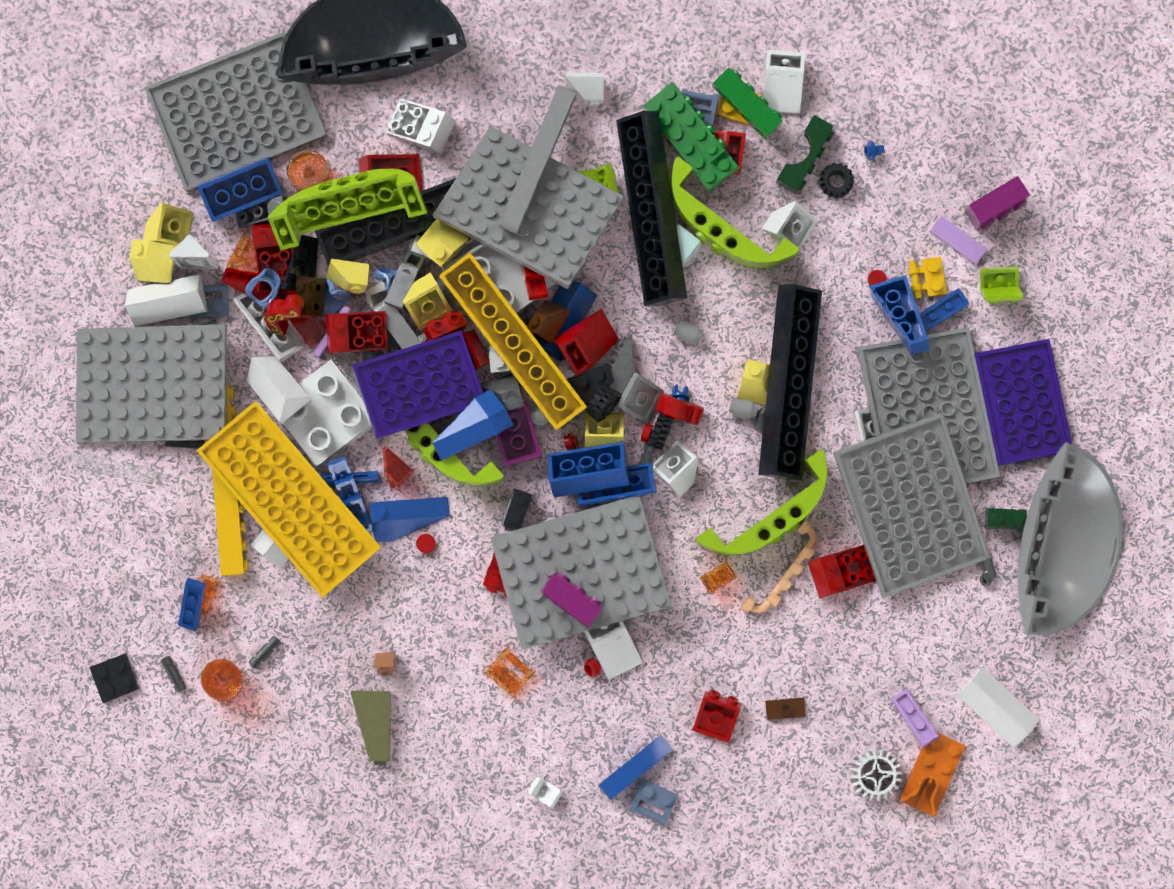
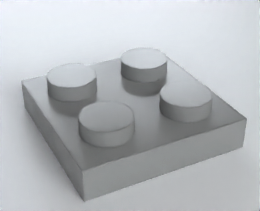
[616,372,664,424]

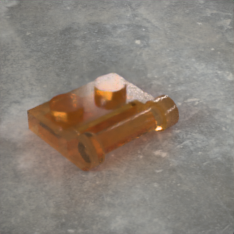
[484,647,536,698]

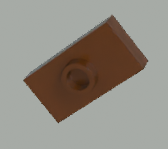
[765,697,806,720]

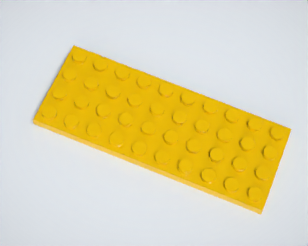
[196,401,381,598]

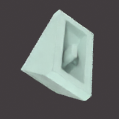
[676,225,702,265]

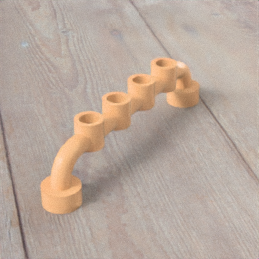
[741,518,816,613]

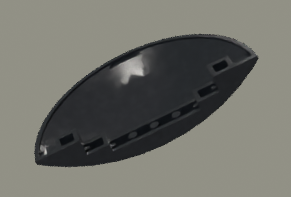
[278,0,467,85]

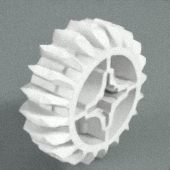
[850,749,903,802]

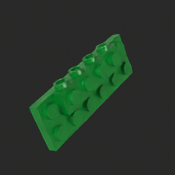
[643,81,740,192]

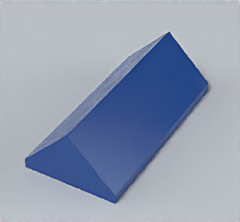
[534,280,598,361]
[578,462,657,507]

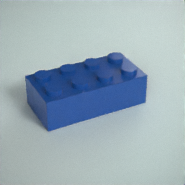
[197,156,283,222]
[548,442,630,498]

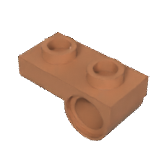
[374,652,396,675]

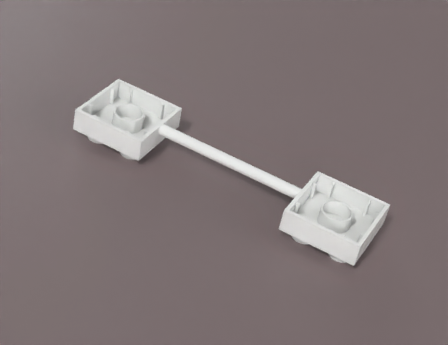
[283,246,559,469]

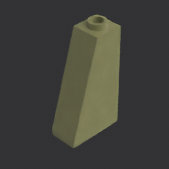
[351,691,391,765]

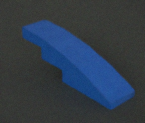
[327,456,373,531]
[598,735,673,800]

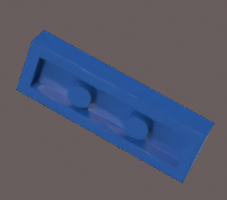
[919,288,970,332]
[178,577,206,631]

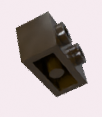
[295,276,327,317]

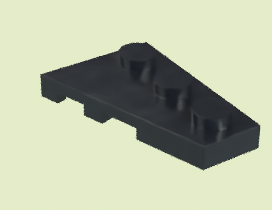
[281,235,318,292]
[566,363,614,406]

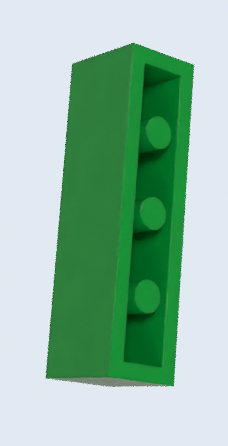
[712,68,783,140]

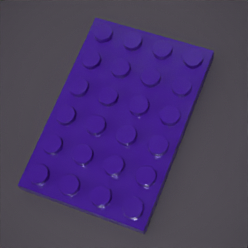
[351,331,483,440]
[974,339,1072,466]

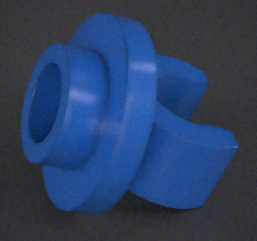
[864,141,885,160]
[671,384,690,402]

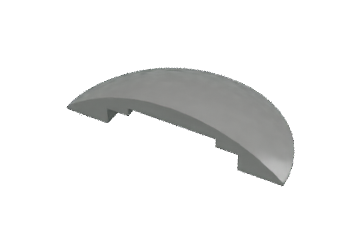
[1018,443,1123,636]

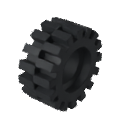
[819,162,854,199]
[586,386,620,422]
[648,413,674,450]

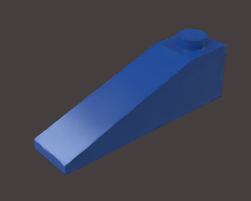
[432,389,513,460]
[370,497,450,542]

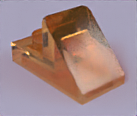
[226,233,256,269]
[700,561,737,594]
[200,574,221,617]

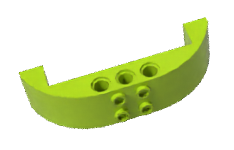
[671,156,800,268]
[268,169,427,250]
[405,423,505,487]
[695,449,827,556]

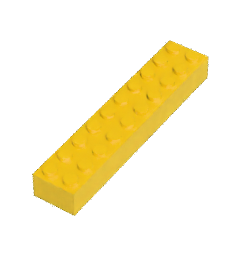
[438,252,587,430]

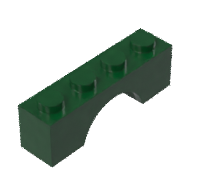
[776,115,835,194]

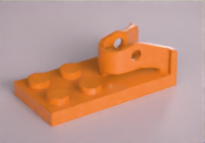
[899,733,966,817]

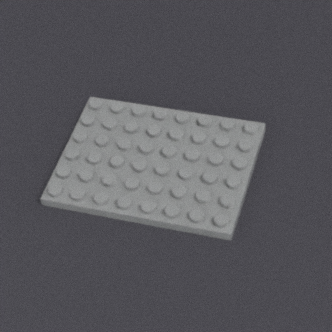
[144,31,327,192]
[433,126,624,289]
[76,324,227,443]
[857,327,1000,484]
[833,413,990,598]
[490,496,671,650]

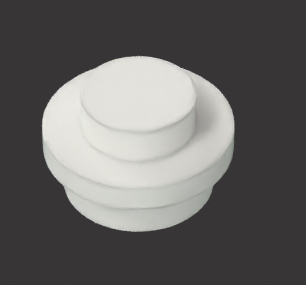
[531,407,548,426]

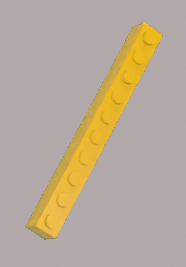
[212,383,249,577]

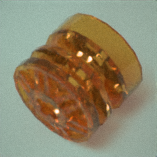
[201,659,244,702]

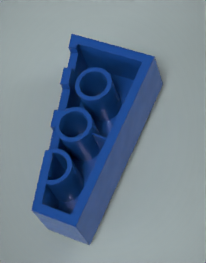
[869,275,930,355]

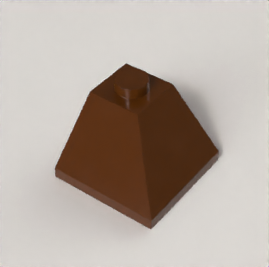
[527,300,570,344]

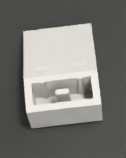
[763,50,805,114]
[386,98,456,155]
[584,621,643,680]

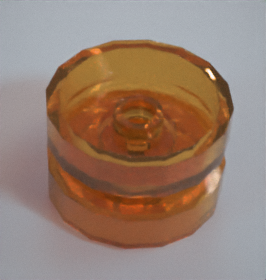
[286,149,333,192]

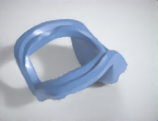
[374,267,397,292]
[245,268,281,307]
[324,279,350,316]

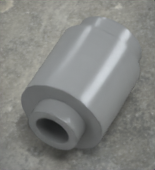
[674,321,703,345]
[729,398,758,420]

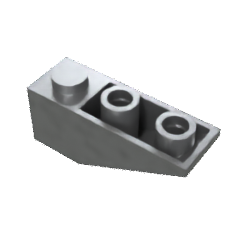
[236,196,289,229]
[384,250,426,310]
[609,334,632,396]

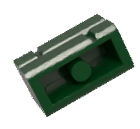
[985,508,1027,530]

